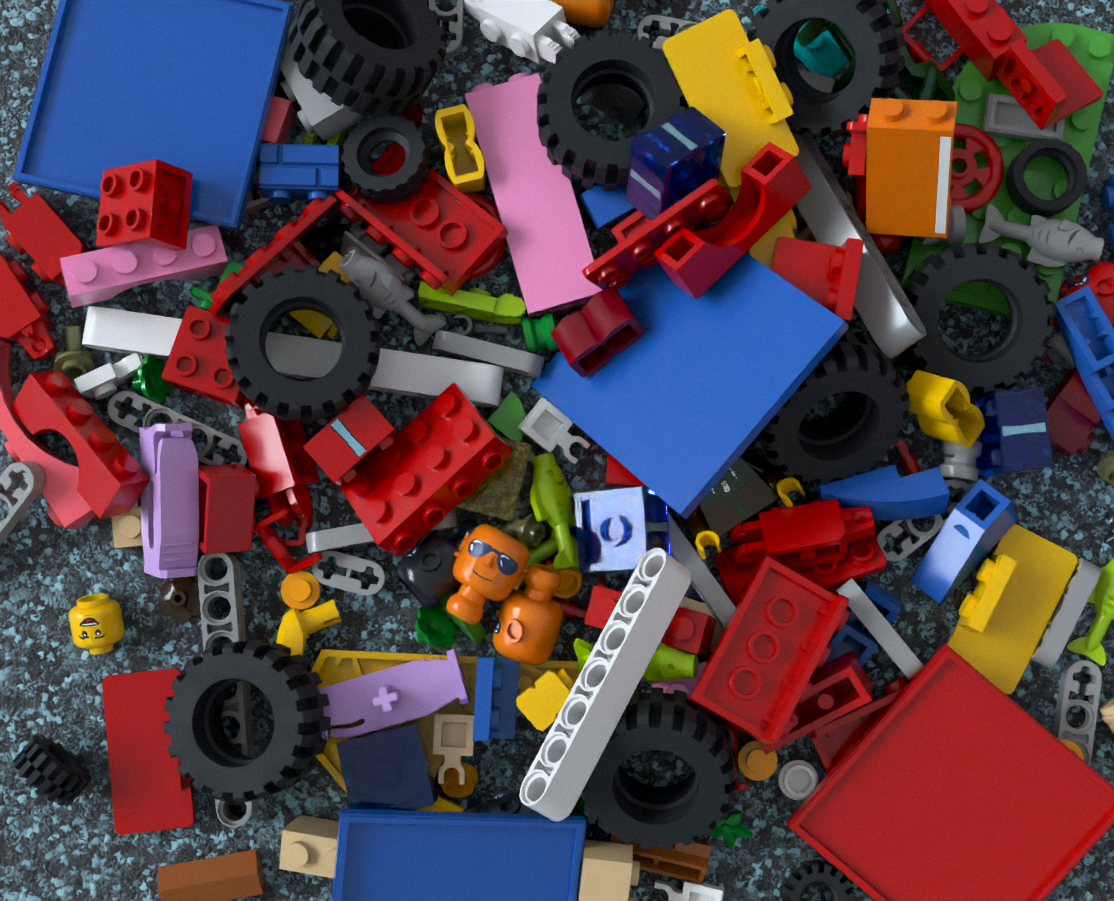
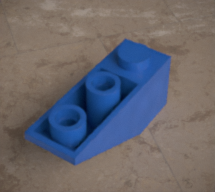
[910,479,1019,606]

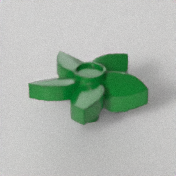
[708,810,753,849]

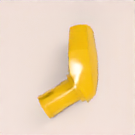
[276,599,342,656]

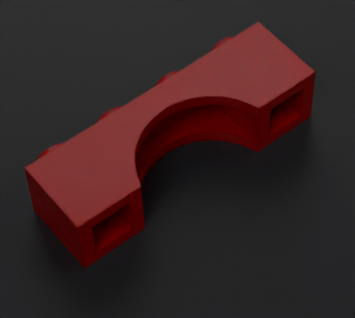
[653,141,812,300]
[11,370,150,519]

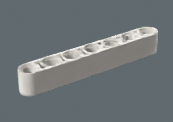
[519,548,691,822]

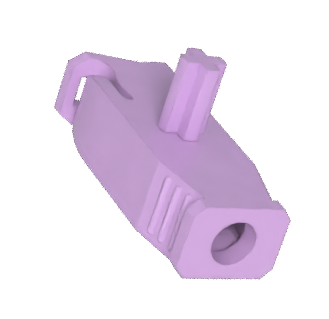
[139,422,199,578]
[318,649,471,743]

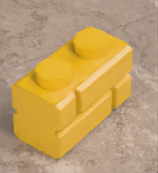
[516,668,575,731]

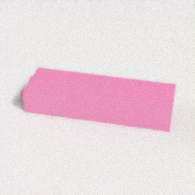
[465,72,603,319]

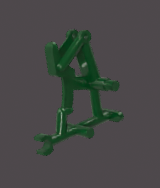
[797,0,955,102]

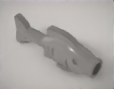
[978,204,1104,267]
[339,249,446,346]

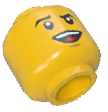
[69,593,125,655]

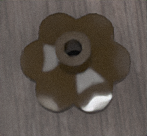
[160,576,201,623]

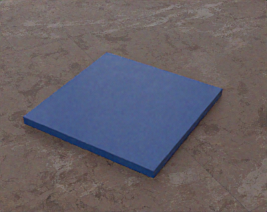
[12,0,296,231]
[531,224,849,519]
[331,808,586,901]

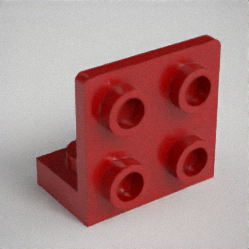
[995,39,1103,130]
[96,159,193,251]
[771,237,864,325]
[161,306,245,410]

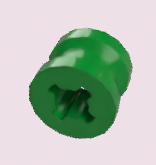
[521,312,559,354]

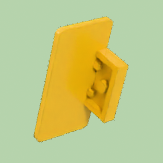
[662,9,799,188]
[947,524,1078,694]

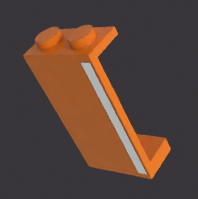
[866,98,958,238]

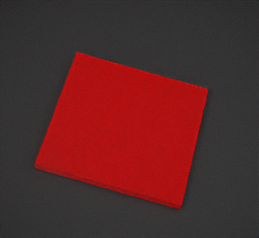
[786,643,1114,901]

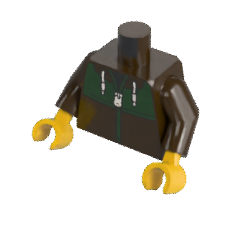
[683,453,805,560]

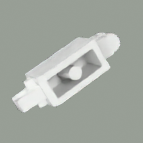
[463,0,581,64]

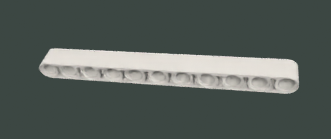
[82,306,504,408]

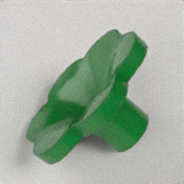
[132,354,171,404]
[415,606,456,649]

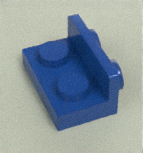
[473,656,519,741]

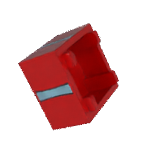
[302,393,398,487]

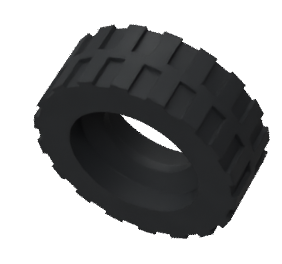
[342,113,432,204]

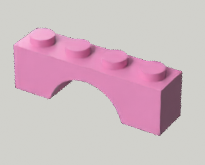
[60,225,228,308]

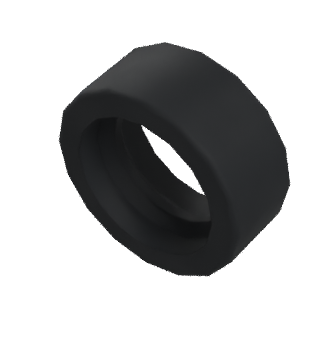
[1006,139,1087,217]

